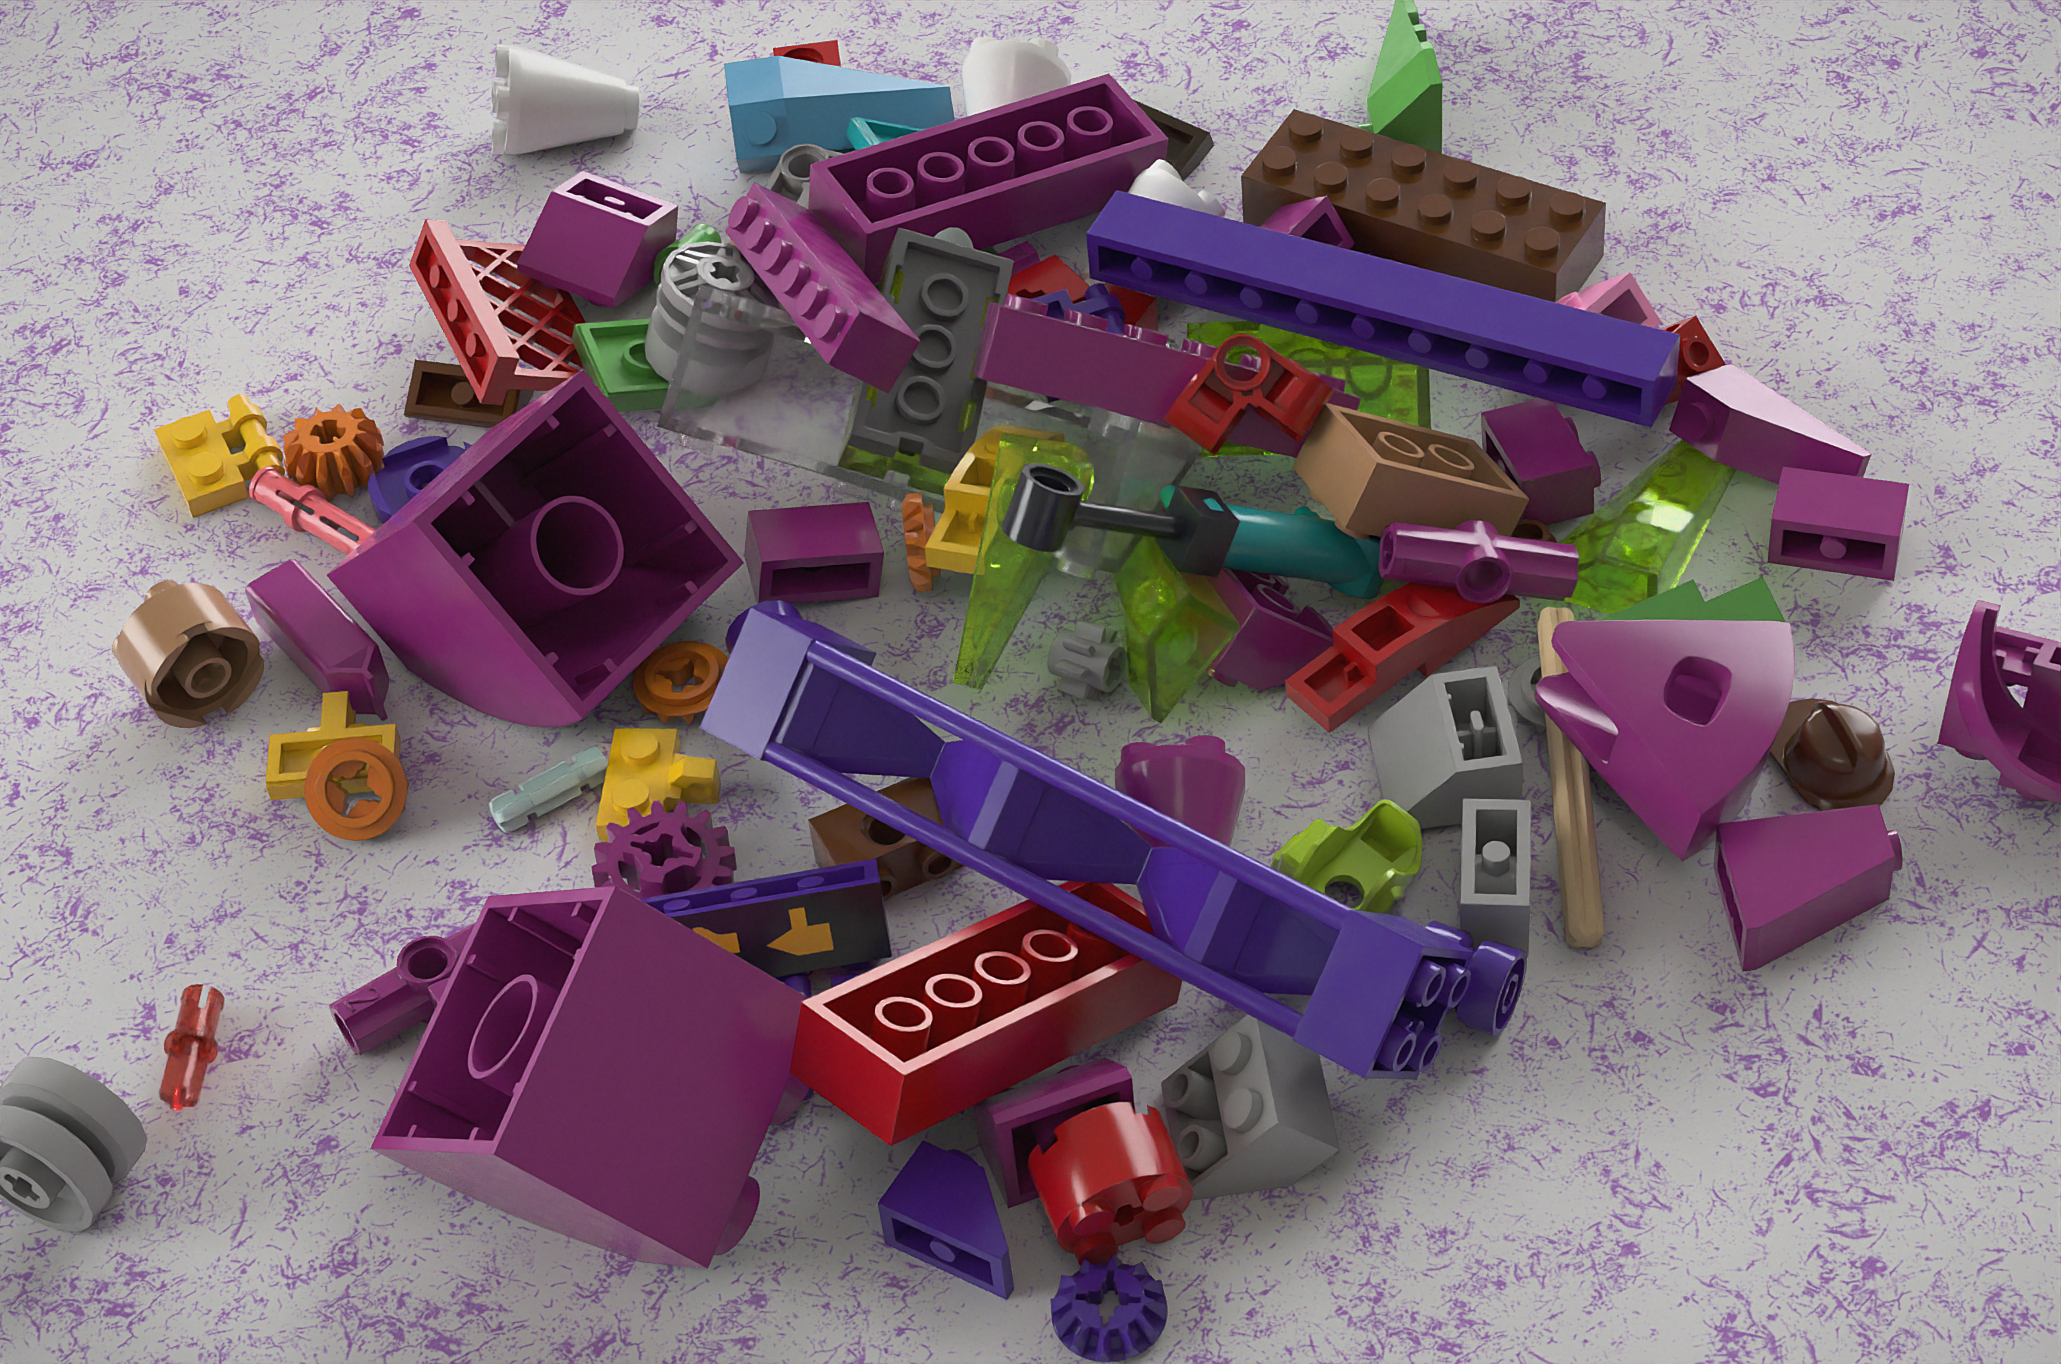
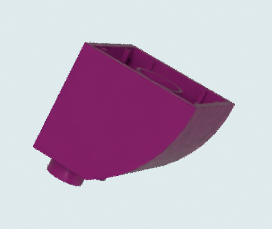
[326,370,744,728]
[370,886,810,1269]

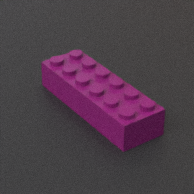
[808,73,1168,284]
[971,294,1361,458]

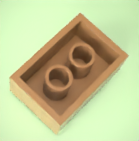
[1292,403,1530,540]

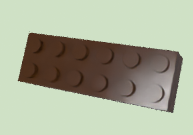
[1241,109,1606,302]

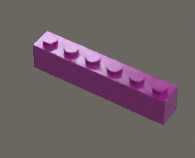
[725,182,921,394]

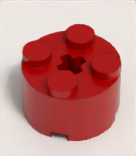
[1028,1102,1193,1266]

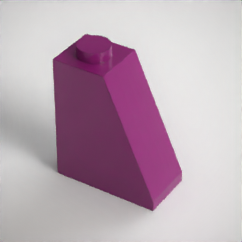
[1713,804,1903,972]

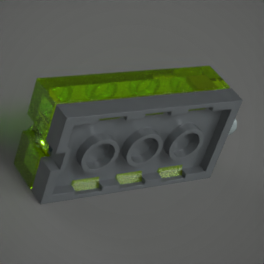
[837,228,1014,496]

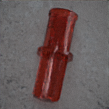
[159,984,225,1111]

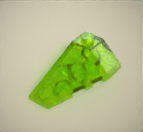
[953,432,1094,691]
[1559,439,1737,615]
[1103,497,1241,723]

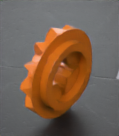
[901,492,941,592]
[633,641,729,725]
[304,737,410,841]

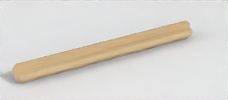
[1537,606,1605,949]

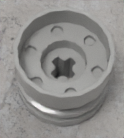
[644,241,782,397]

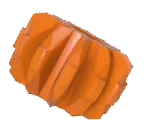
[283,403,385,502]

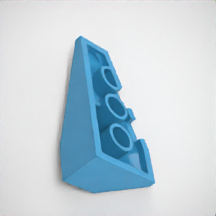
[724,56,955,173]

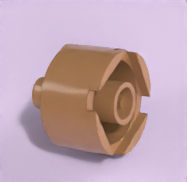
[112,580,264,728]

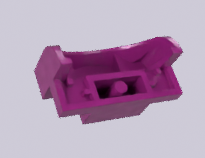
[1937,600,2061,805]

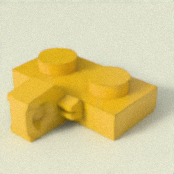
[265,691,401,800]
[596,728,721,843]

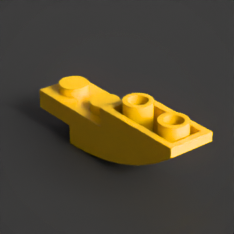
[925,424,1065,576]

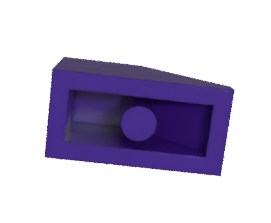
[878,1140,1014,1300]

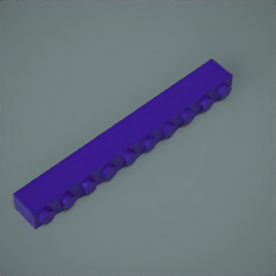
[1086,190,1680,428]

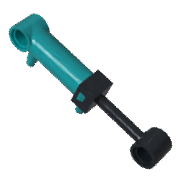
[1001,463,1384,599]

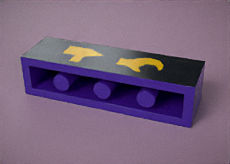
[639,859,892,983]

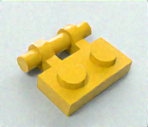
[154,394,285,518]

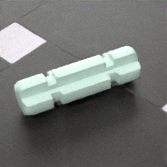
[489,746,609,833]

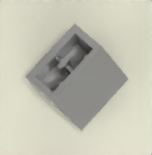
[1368,666,1523,829]
[1161,1014,1340,1201]

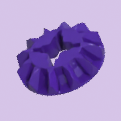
[1050,1254,1168,1362]

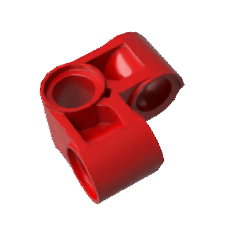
[1163,334,1335,456]

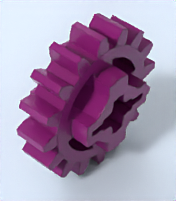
[591,800,737,899]

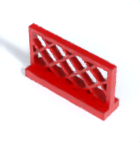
[409,219,586,405]

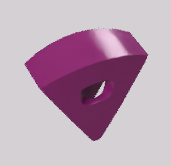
[1534,620,1795,862]

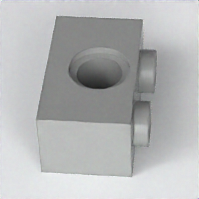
[1460,799,1531,957]

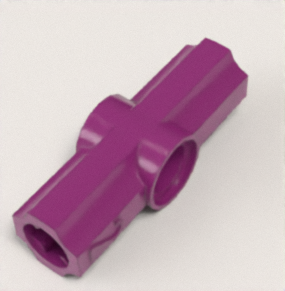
[1378,520,1579,603]
[329,922,476,1056]

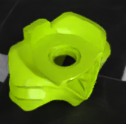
[1270,799,1423,914]

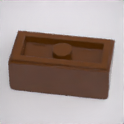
[404,359,534,428]

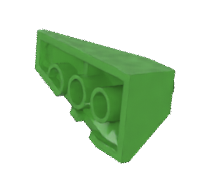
[1357,0,1443,153]

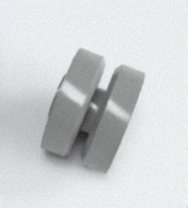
[0,1057,148,1232]

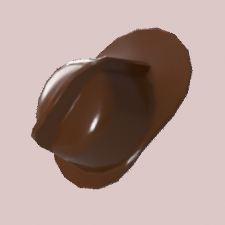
[1770,698,1895,811]

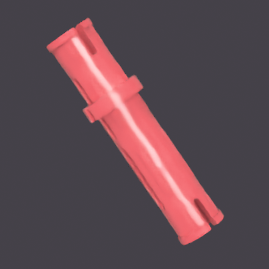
[249,466,376,555]

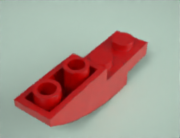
[1285,582,1520,733]

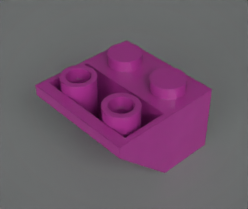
[517,171,679,309]

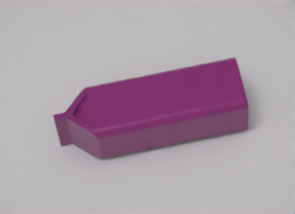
[245,559,389,721]

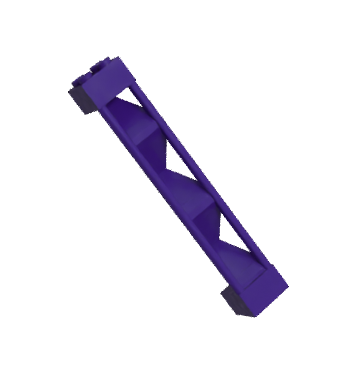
[700,608,1474,1080]

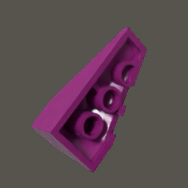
[1154,491,1333,691]

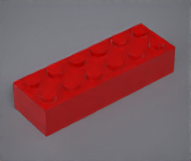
[789,881,1182,1146]

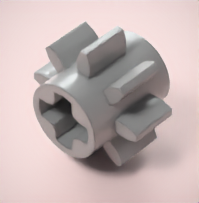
[1048,619,1127,701]

